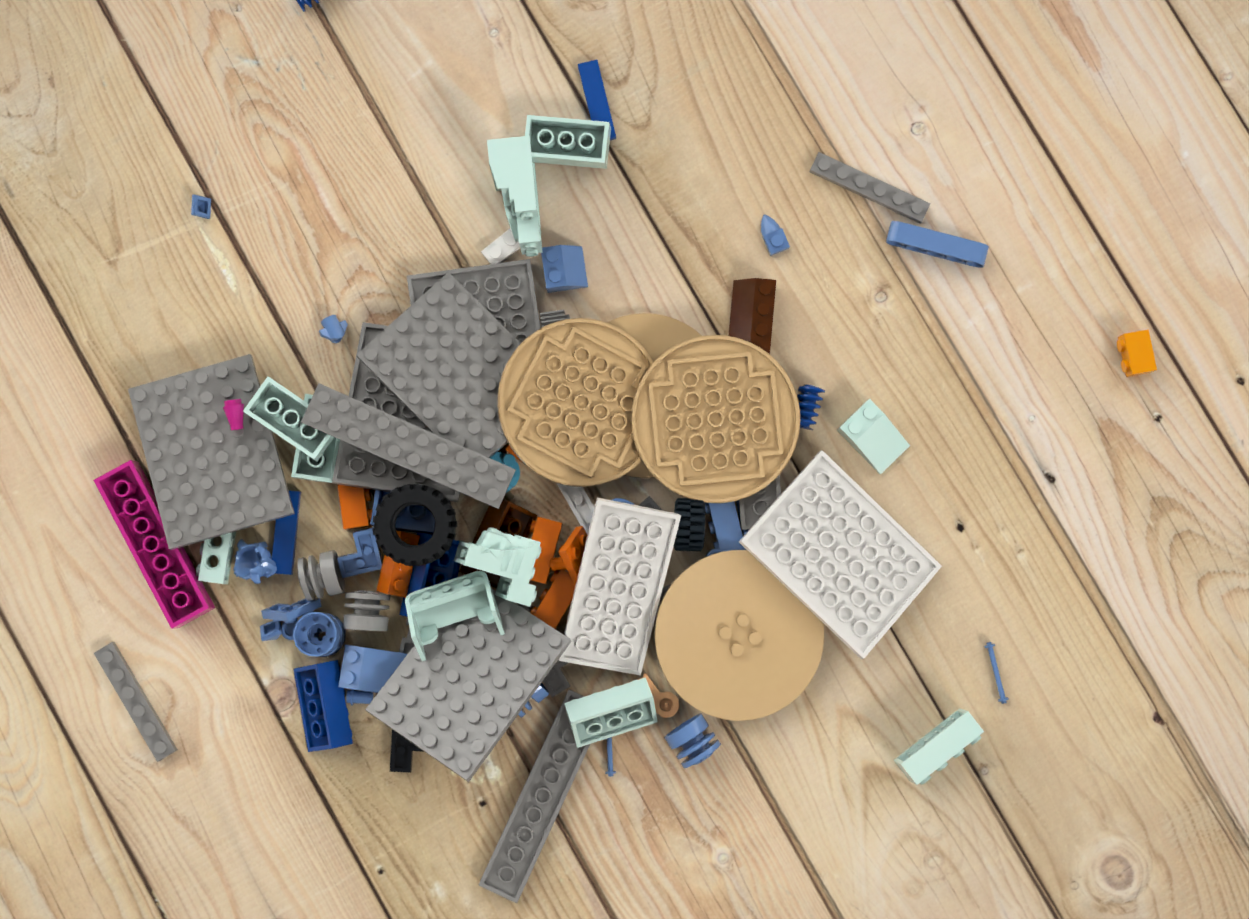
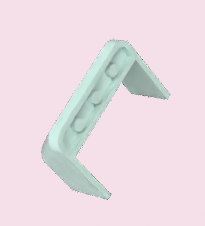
[405,571,505,661]

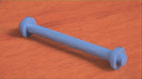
[984,642,1009,704]
[605,737,616,777]

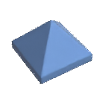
[191,194,211,219]
[260,621,282,641]

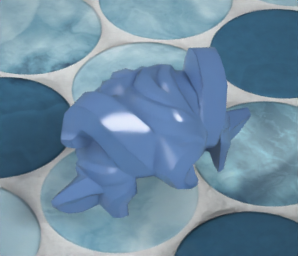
[233,539,277,584]

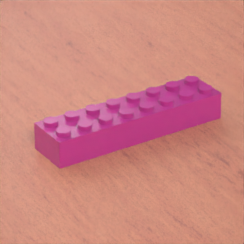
[93,460,215,629]

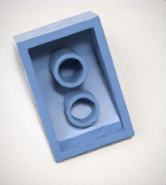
[338,645,408,693]

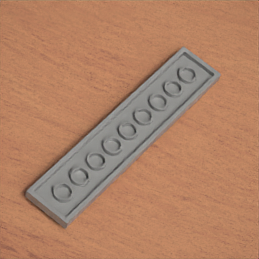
[301,383,516,509]
[479,689,590,903]

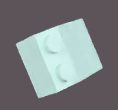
[837,399,910,474]

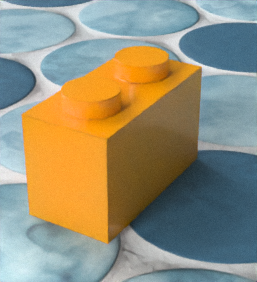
[1117,329,1157,377]

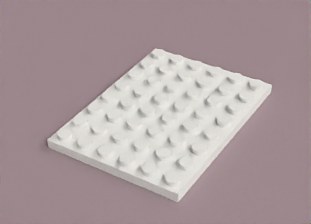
[739,450,942,659]

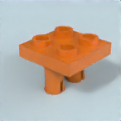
[550,526,588,585]

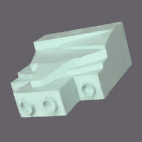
[487,136,543,257]

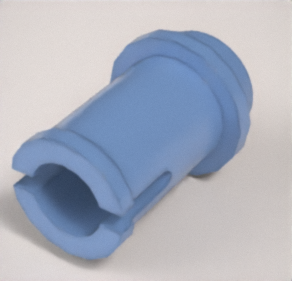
[346,689,373,705]

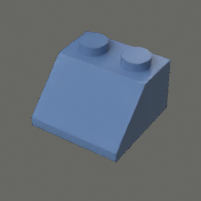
[541,245,588,293]

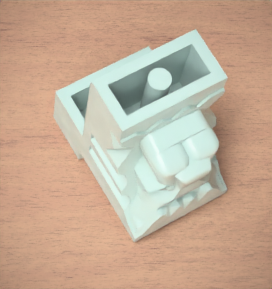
[454,527,541,607]

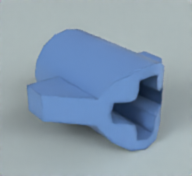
[319,315,348,343]

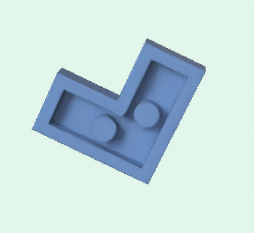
[337,527,383,578]
[261,598,322,623]

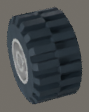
[674,498,705,552]

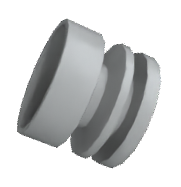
[298,550,345,601]
[343,590,390,631]

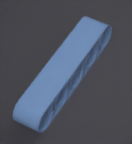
[886,221,989,268]

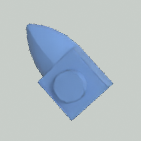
[761,215,790,256]

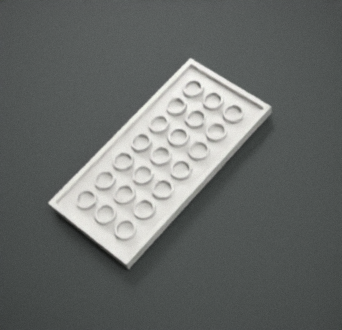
[558,497,681,676]

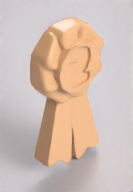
[638,673,679,718]

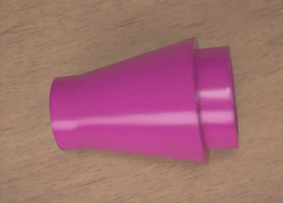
[223,399,244,431]

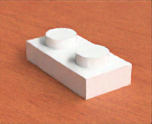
[481,229,520,264]

